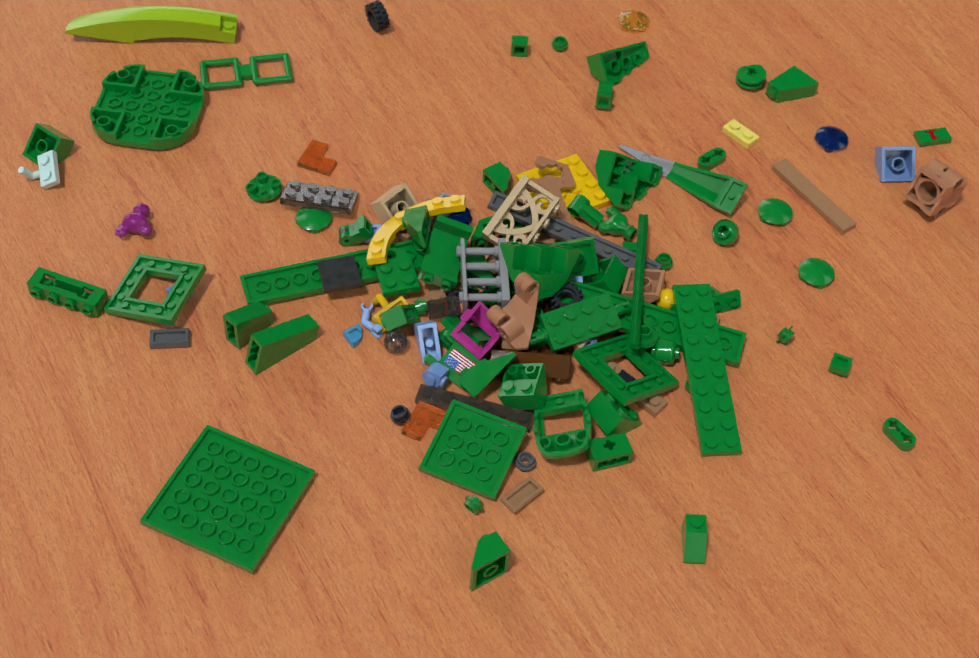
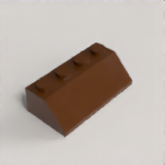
[491,345,570,382]

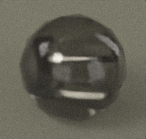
[383,330,408,354]

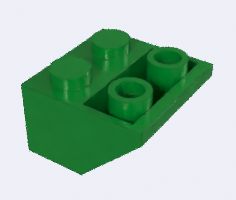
[498,363,547,410]
[587,390,643,436]

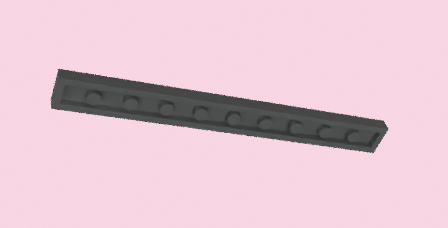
[487,191,662,270]

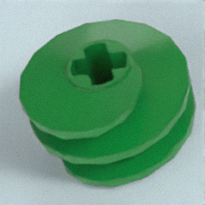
[735,64,767,90]

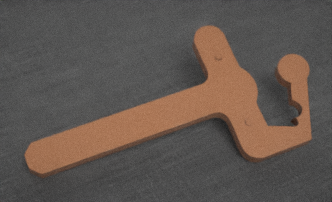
[526,156,575,225]

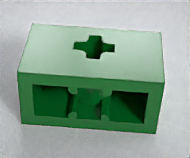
[585,432,634,472]

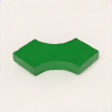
[441,316,490,346]

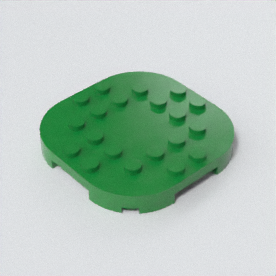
[90,64,205,150]

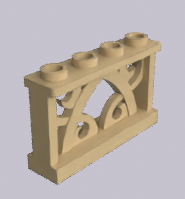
[482,174,561,246]

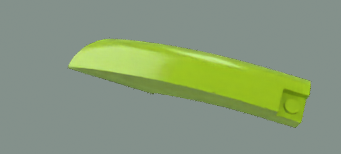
[65,5,238,44]

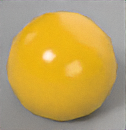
[655,288,674,309]

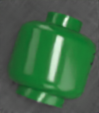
[651,339,680,365]

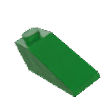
[402,205,432,248]
[457,352,516,397]

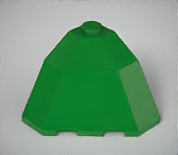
[595,149,663,210]
[500,241,581,301]

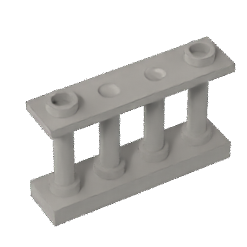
[456,238,510,311]

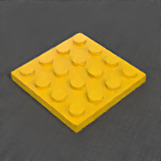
[515,154,611,219]

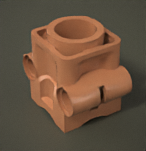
[903,158,967,219]

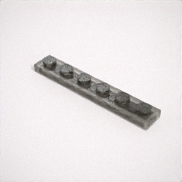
[415,384,534,434]

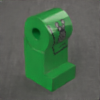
[339,215,373,247]

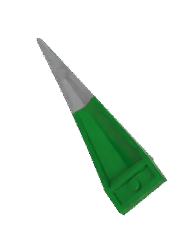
[618,145,748,216]

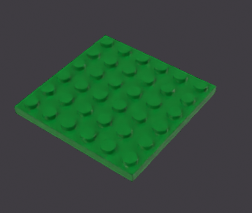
[140,425,316,574]

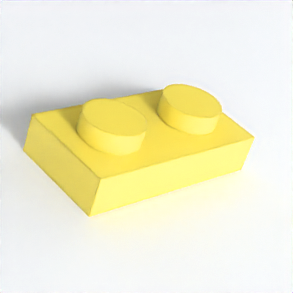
[722,119,759,149]

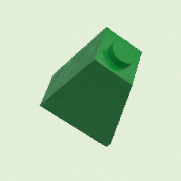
[765,65,819,103]
[223,301,273,350]

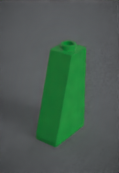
[245,314,319,375]

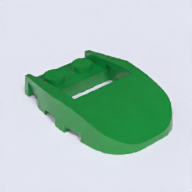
[533,389,592,459]

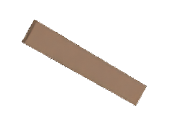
[772,159,856,234]

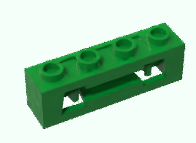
[27,267,109,318]

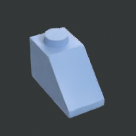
[413,320,442,364]

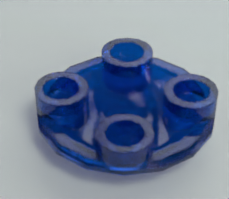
[814,126,849,153]

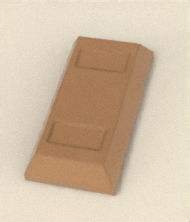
[500,476,544,514]

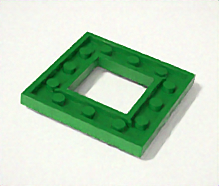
[104,254,207,325]
[572,333,679,406]

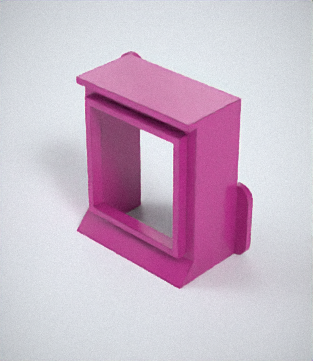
[450,301,501,360]

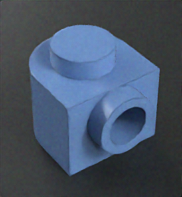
[422,362,449,390]

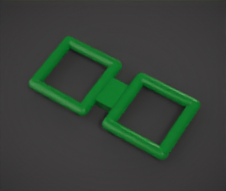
[199,53,293,90]

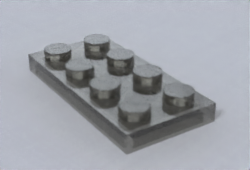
[280,181,359,215]

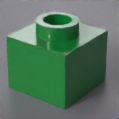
[511,35,528,57]

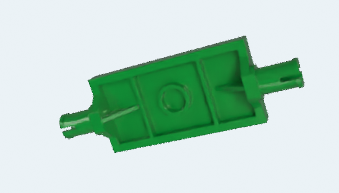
[529,292,632,352]

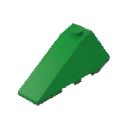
[587,41,650,84]

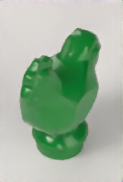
[598,207,637,241]

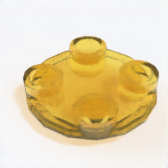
[618,9,649,33]

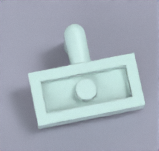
[18,150,60,190]

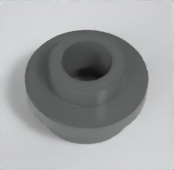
[515,451,536,471]

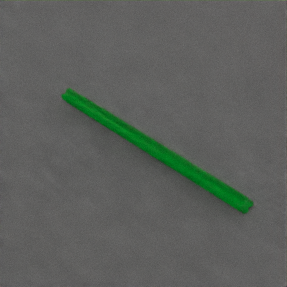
[629,214,649,350]

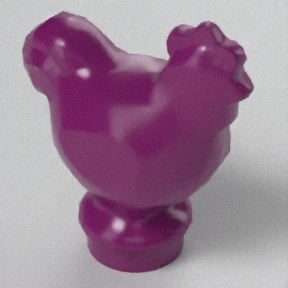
[115,203,152,237]

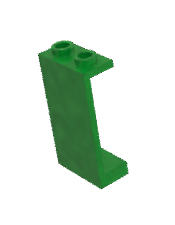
[417,215,474,291]

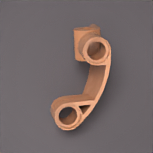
[486,272,539,350]

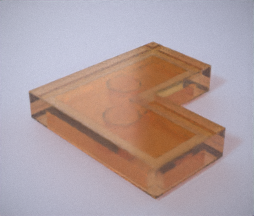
[297,139,337,177]
[402,401,447,441]

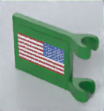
[424,330,488,391]

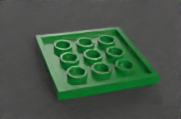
[419,399,527,501]

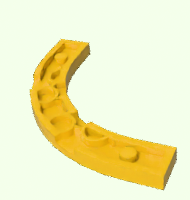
[366,195,467,265]

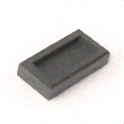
[149,328,190,349]

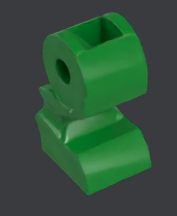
[595,82,613,110]

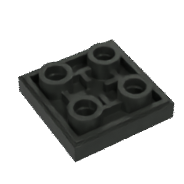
[317,255,362,294]

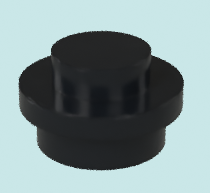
[390,405,411,424]

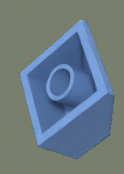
[875,146,916,182]

